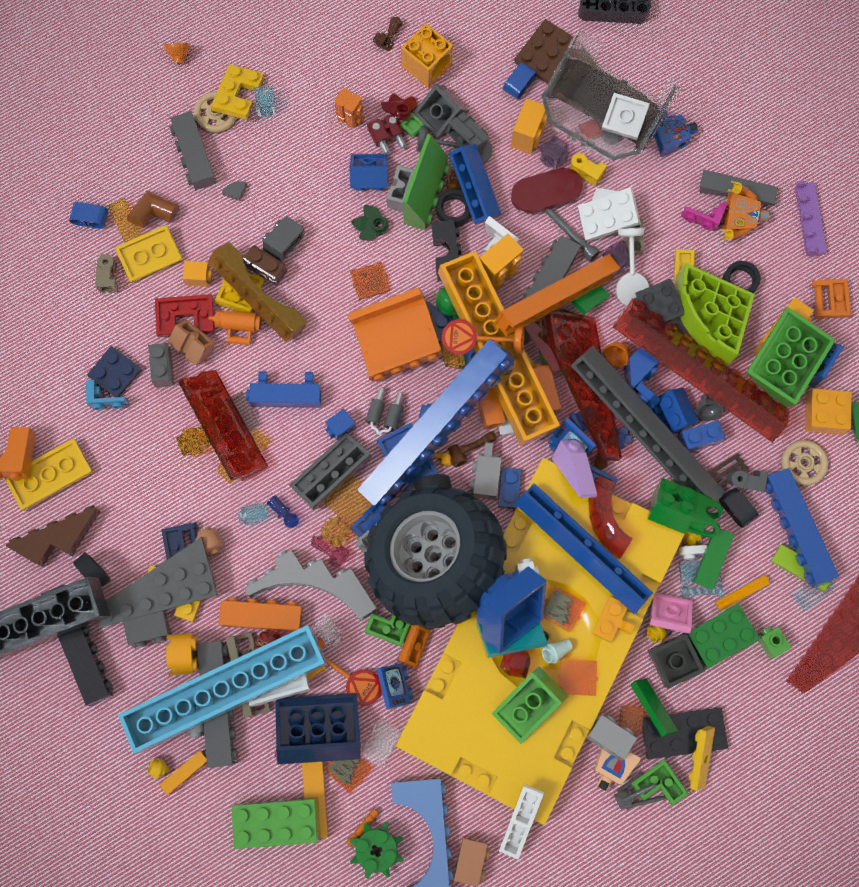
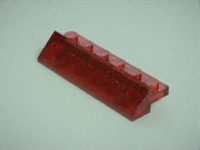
[179,370,268,481]

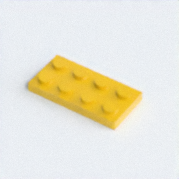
[4,438,93,511]

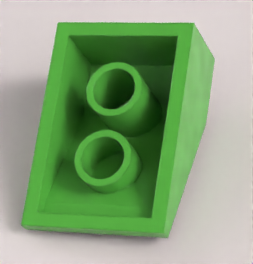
[492,666,569,744]

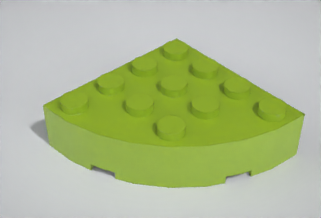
[675,263,755,365]

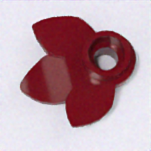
[381,93,417,120]

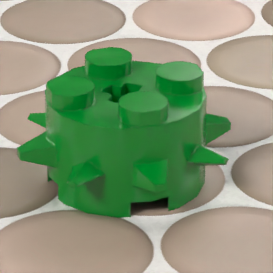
[349,822,404,879]

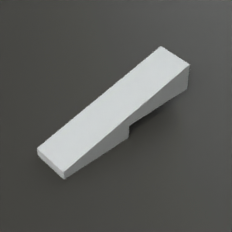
[499,784,544,859]

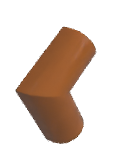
[127,190,179,228]

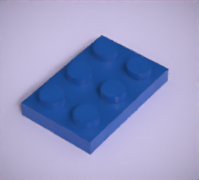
[376,422,438,492]

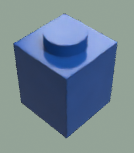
[325,408,356,441]

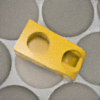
[570,153,607,187]

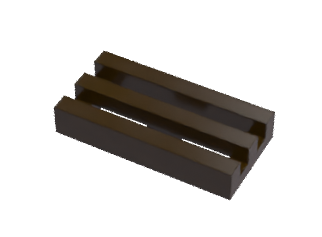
[708,453,749,487]

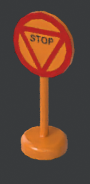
[442,319,524,355]
[317,638,382,706]

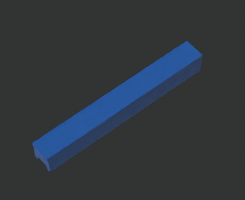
[514,483,653,615]

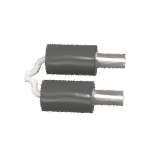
[365,388,404,435]

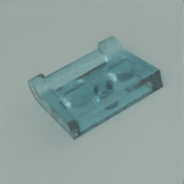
[679,561,723,598]

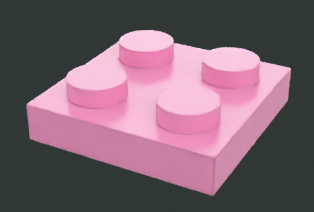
[650,592,693,634]

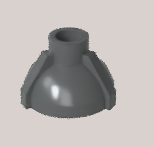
[696,394,725,421]

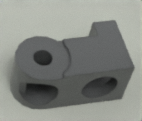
[726,469,768,492]

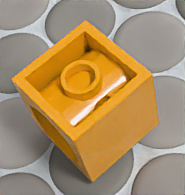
[401,23,453,88]

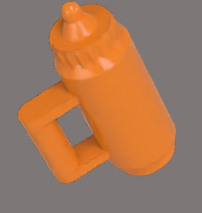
[208,310,262,345]

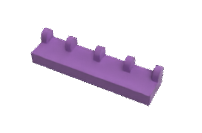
[795,181,827,257]

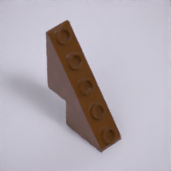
[6,505,101,567]

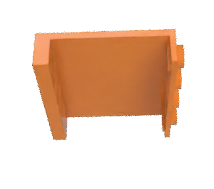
[347,287,443,382]

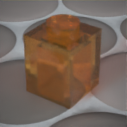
[619,705,644,736]

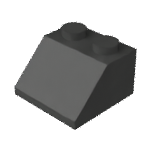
[413,84,469,138]

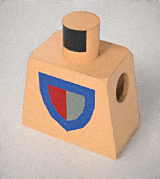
[593,748,641,792]

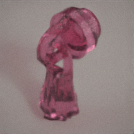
[311,535,349,567]

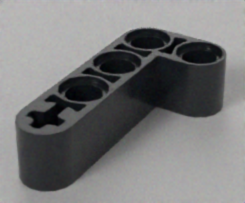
[578,0,651,24]

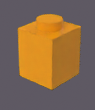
[183,261,213,287]

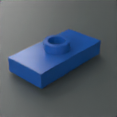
[350,505,385,538]

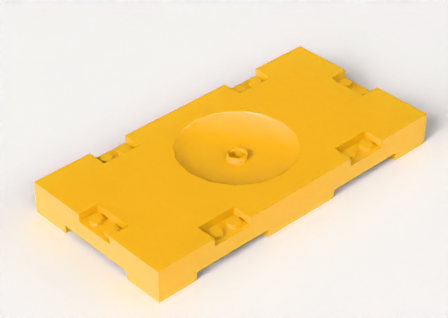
[396,458,684,826]

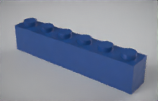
[765,468,839,589]

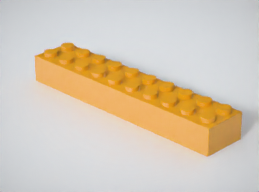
[438,251,560,446]

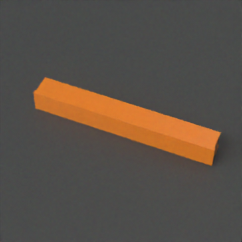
[494,254,621,337]

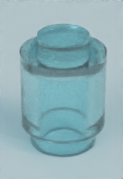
[237,503,268,526]

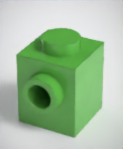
[758,626,792,659]

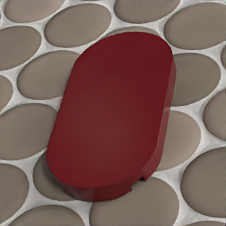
[511,168,583,214]

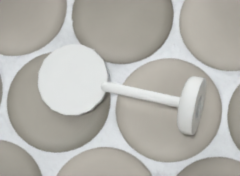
[616,228,649,307]

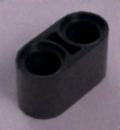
[719,487,759,528]

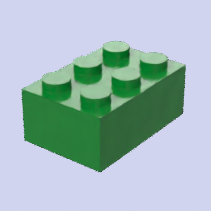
[685,604,760,670]

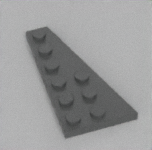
[98,537,218,628]

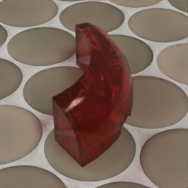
[588,477,633,559]

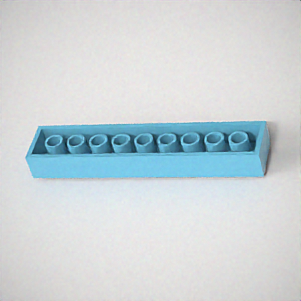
[118,625,328,754]

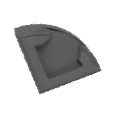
[222,181,247,201]

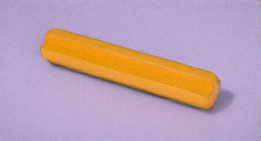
[715,575,770,611]

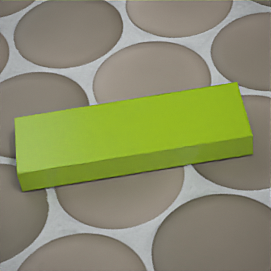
[771,544,830,592]

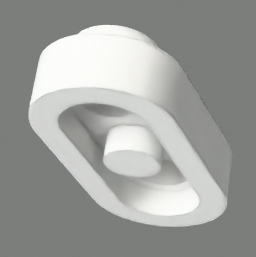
[679,545,707,560]

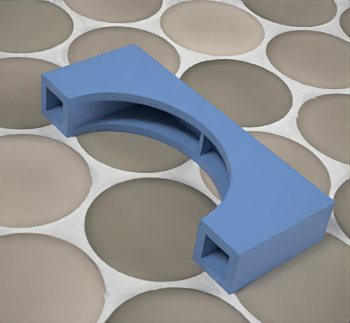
[391,778,453,887]

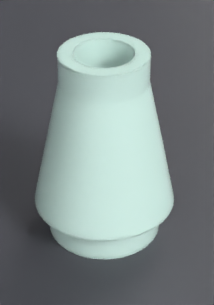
[542,639,573,663]

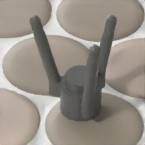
[614,772,666,810]

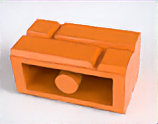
[334,88,365,129]

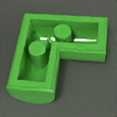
[364,613,410,647]
[630,759,689,806]

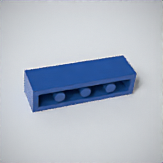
[449,144,502,224]

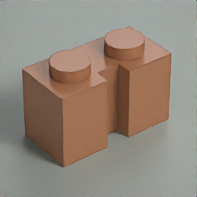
[168,320,215,365]
[453,837,490,887]

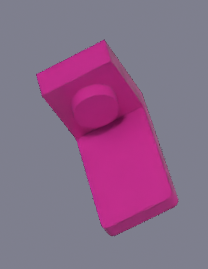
[681,202,727,231]

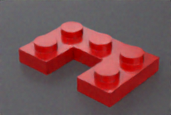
[155,294,215,337]

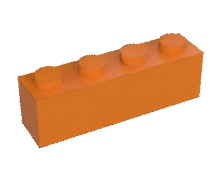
[218,597,303,632]

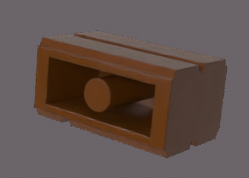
[243,245,287,286]

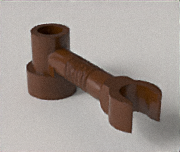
[447,431,496,468]

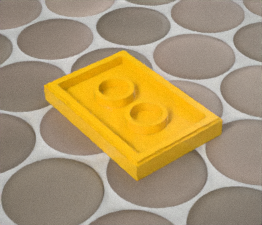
[114,225,183,283]

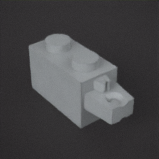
[470,442,501,500]

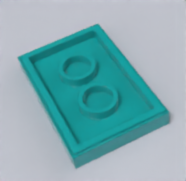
[476,620,548,658]

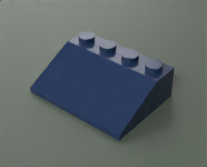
[275,693,361,765]

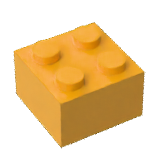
[511,98,549,154]
[805,388,852,435]

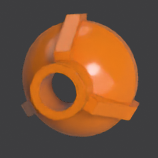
[164,43,191,63]
[603,341,630,369]

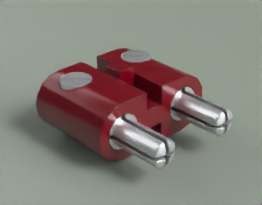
[366,114,407,155]

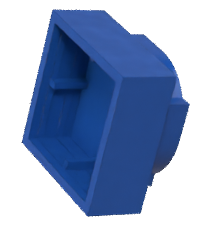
[477,566,547,654]

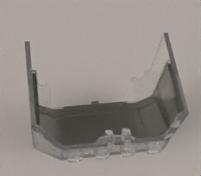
[541,30,684,162]

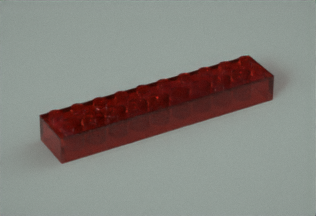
[613,298,790,443]

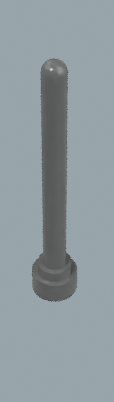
[544,208,600,262]

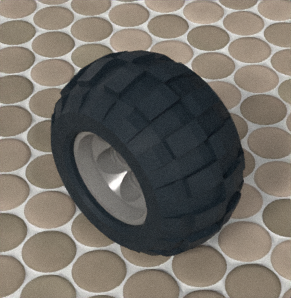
[364,485,507,629]

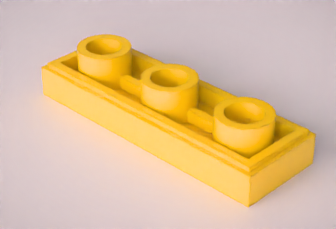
[689,726,715,791]

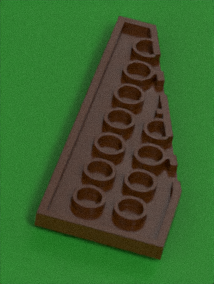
[514,19,645,140]

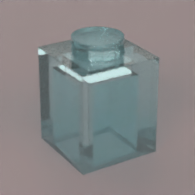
[254,86,276,117]

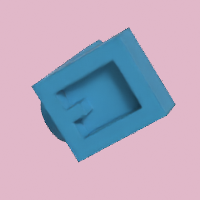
[86,380,129,410]

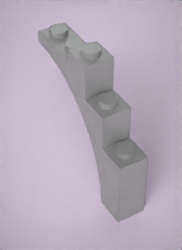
[244,550,377,621]

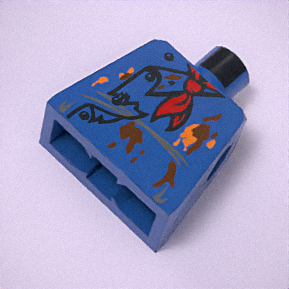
[650,115,698,157]

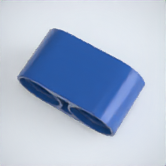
[502,62,537,100]
[69,202,108,229]

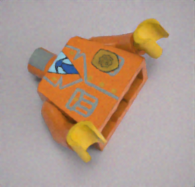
[721,181,769,241]

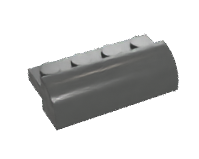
[289,432,372,511]

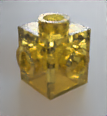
[176,427,211,457]
[321,517,350,547]

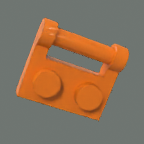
[812,279,851,319]

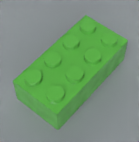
[231,798,321,849]

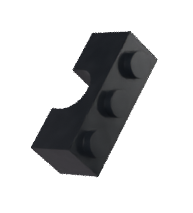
[431,220,461,282]

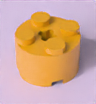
[166,633,199,676]

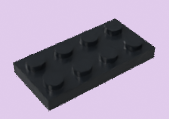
[640,708,729,759]

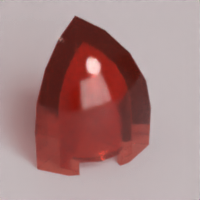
[500,650,531,678]

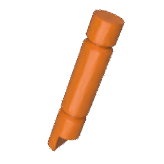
[346,808,379,847]

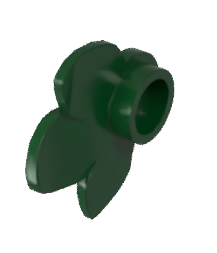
[351,205,389,241]

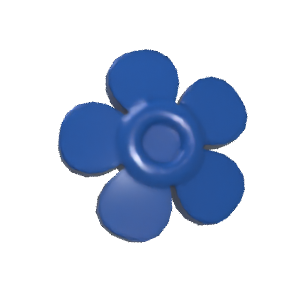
[611,427,631,449]

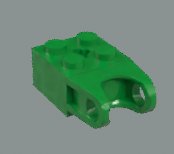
[647,478,723,538]

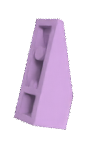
[552,440,597,498]

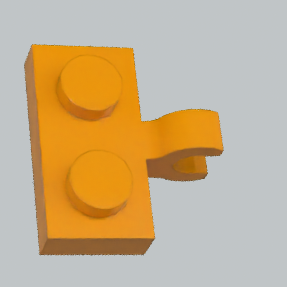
[592,596,635,643]

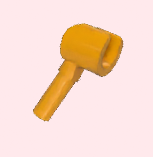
[434,453,452,466]

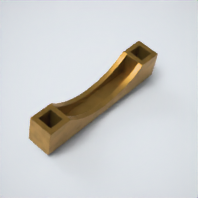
[208,242,307,342]

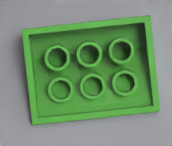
[403,134,451,230]
[746,307,836,407]

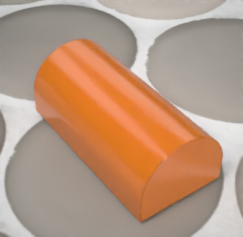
[397,625,431,668]

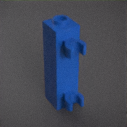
[246,371,321,408]

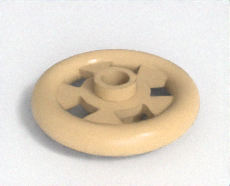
[194,92,237,133]
[781,440,828,486]

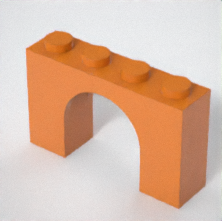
[477,364,562,430]
[0,427,36,481]

